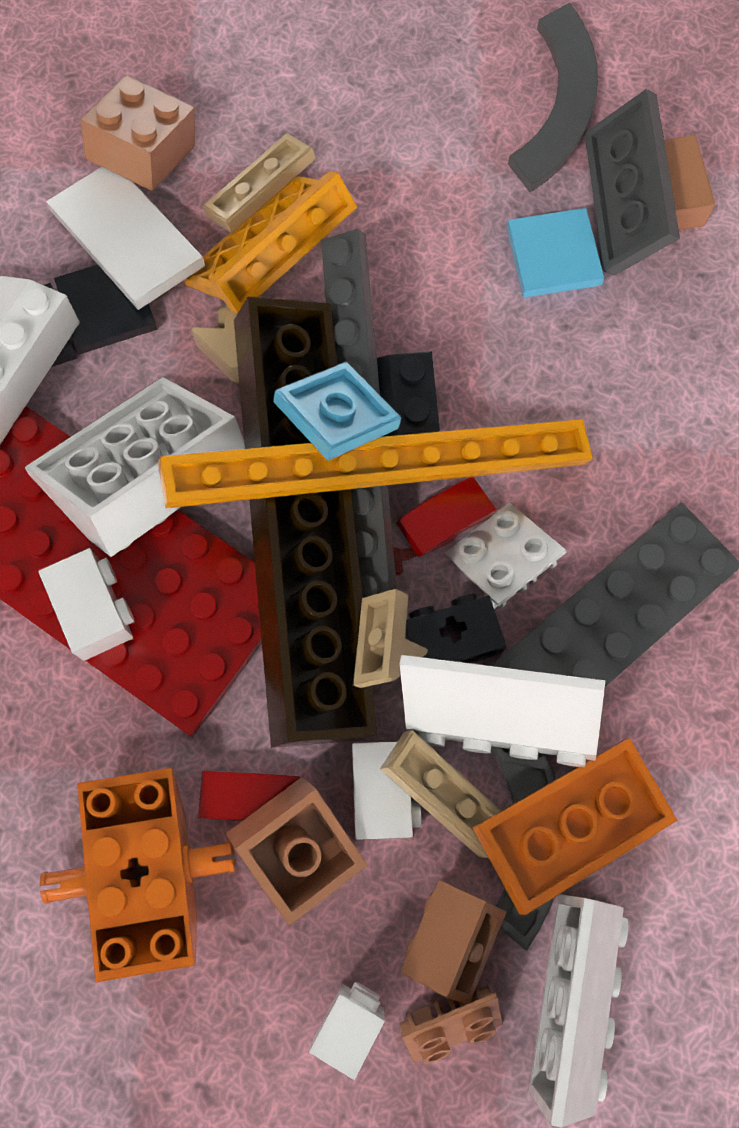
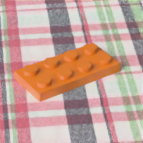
[472,738,678,915]

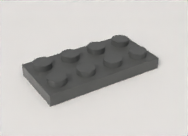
[584,89,680,275]

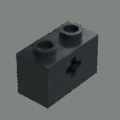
[405,593,507,664]

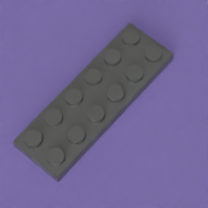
[491,502,739,687]

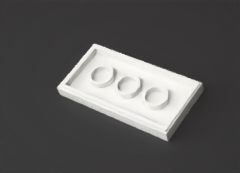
[46,167,205,310]

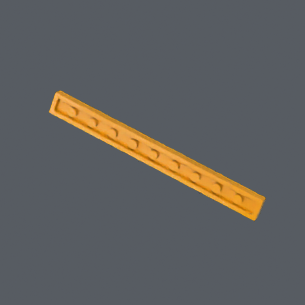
[158,419,593,508]

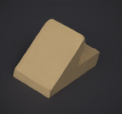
[191,305,239,384]
[353,589,428,688]

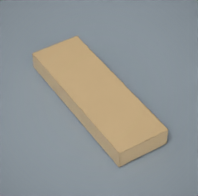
[202,133,316,233]
[380,730,501,858]

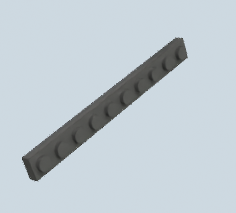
[321,229,397,598]

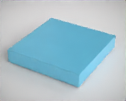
[506,208,604,298]
[273,362,401,461]

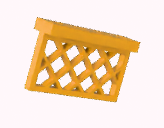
[183,171,357,314]

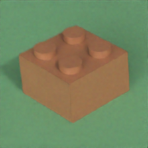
[80,75,195,191]
[225,777,368,926]

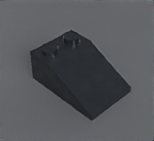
[377,351,440,437]

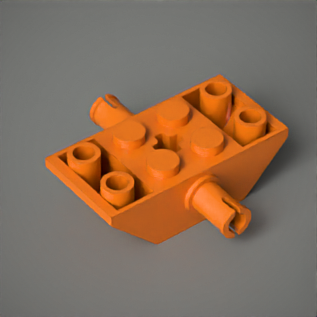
[40,768,236,983]

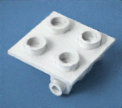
[444,503,567,609]

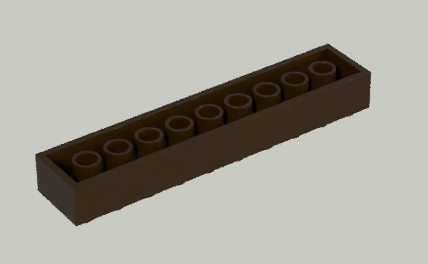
[234,297,377,748]

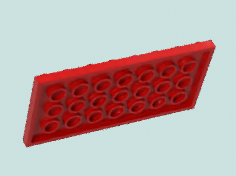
[0,406,262,738]

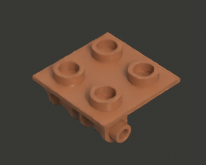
[399,985,503,1064]

